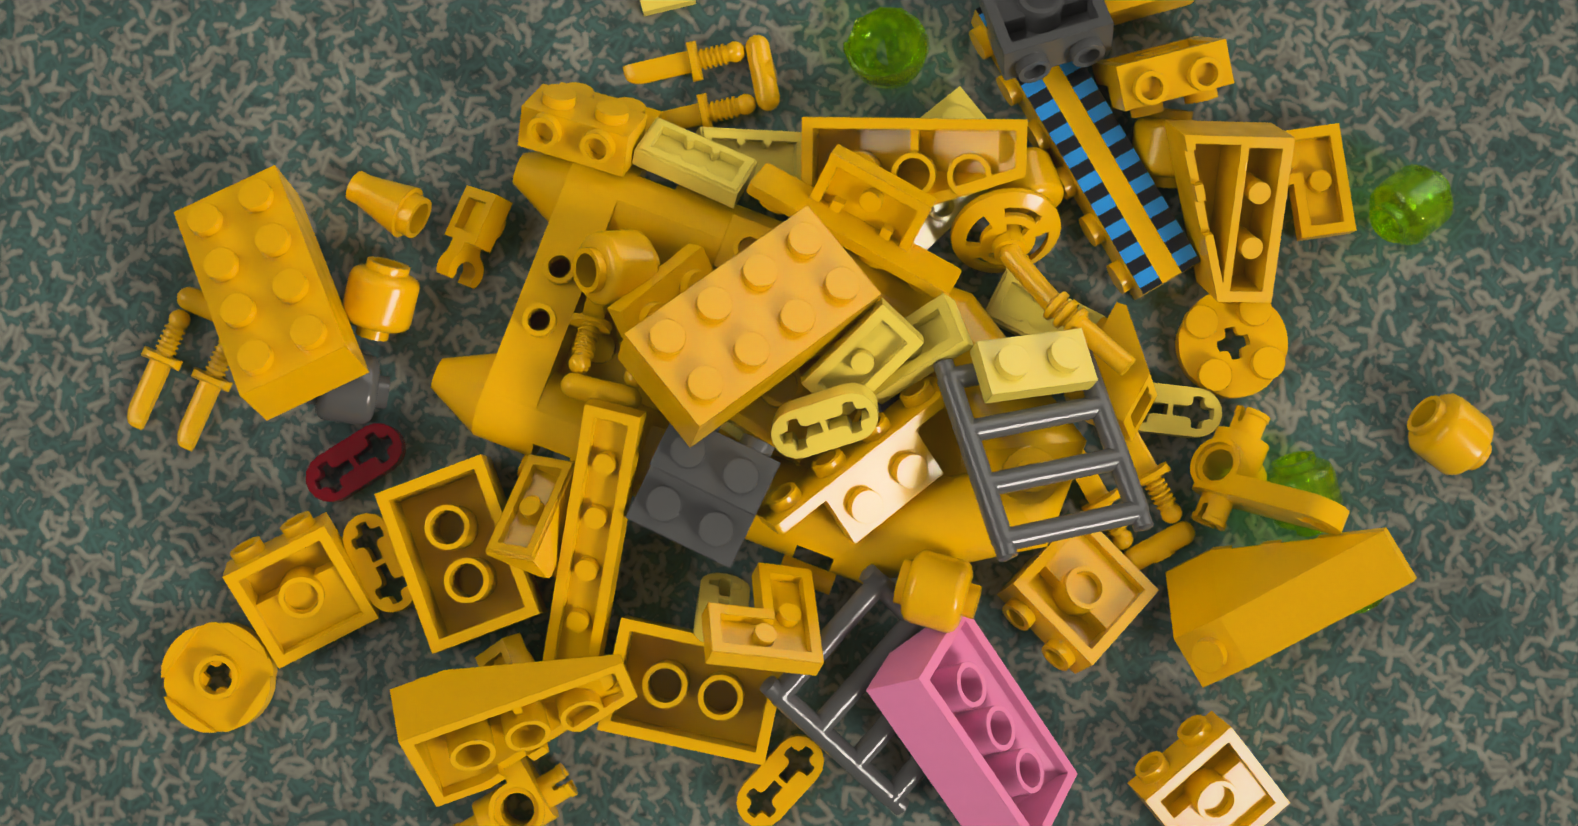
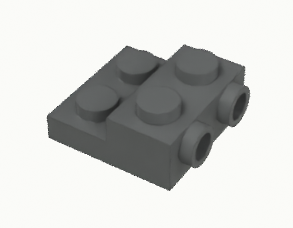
[978,0,1114,83]
[625,423,781,568]

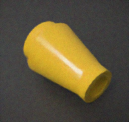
[346,171,432,238]

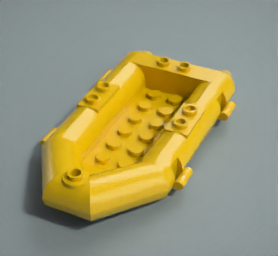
[431,152,1087,595]

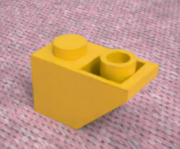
[1064,302,1158,442]

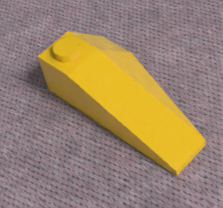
[801,116,1028,205]
[1165,527,1417,688]
[390,654,637,807]

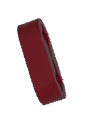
[306,423,406,502]

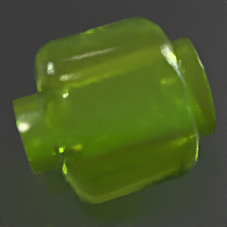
[1369,164,1454,246]
[1267,451,1344,537]

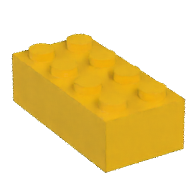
[174,165,369,421]
[617,205,881,448]

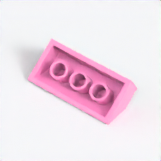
[866,617,1078,826]

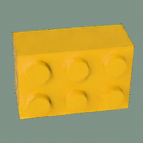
[374,454,548,654]
[597,615,784,766]

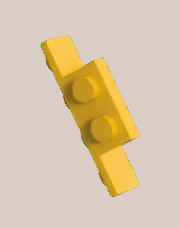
[746,144,962,298]
[757,376,945,544]

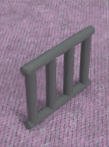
[933,348,1154,562]
[760,564,926,815]

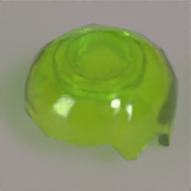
[843,7,929,90]

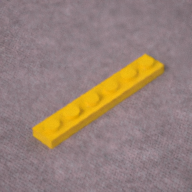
[542,398,647,730]

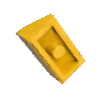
[485,454,575,578]

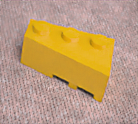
[1164,120,1295,303]

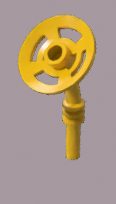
[950,188,1136,376]

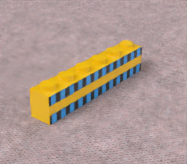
[969,7,1201,300]

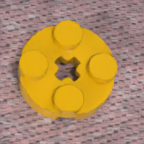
[1175,294,1288,399]
[161,621,278,733]

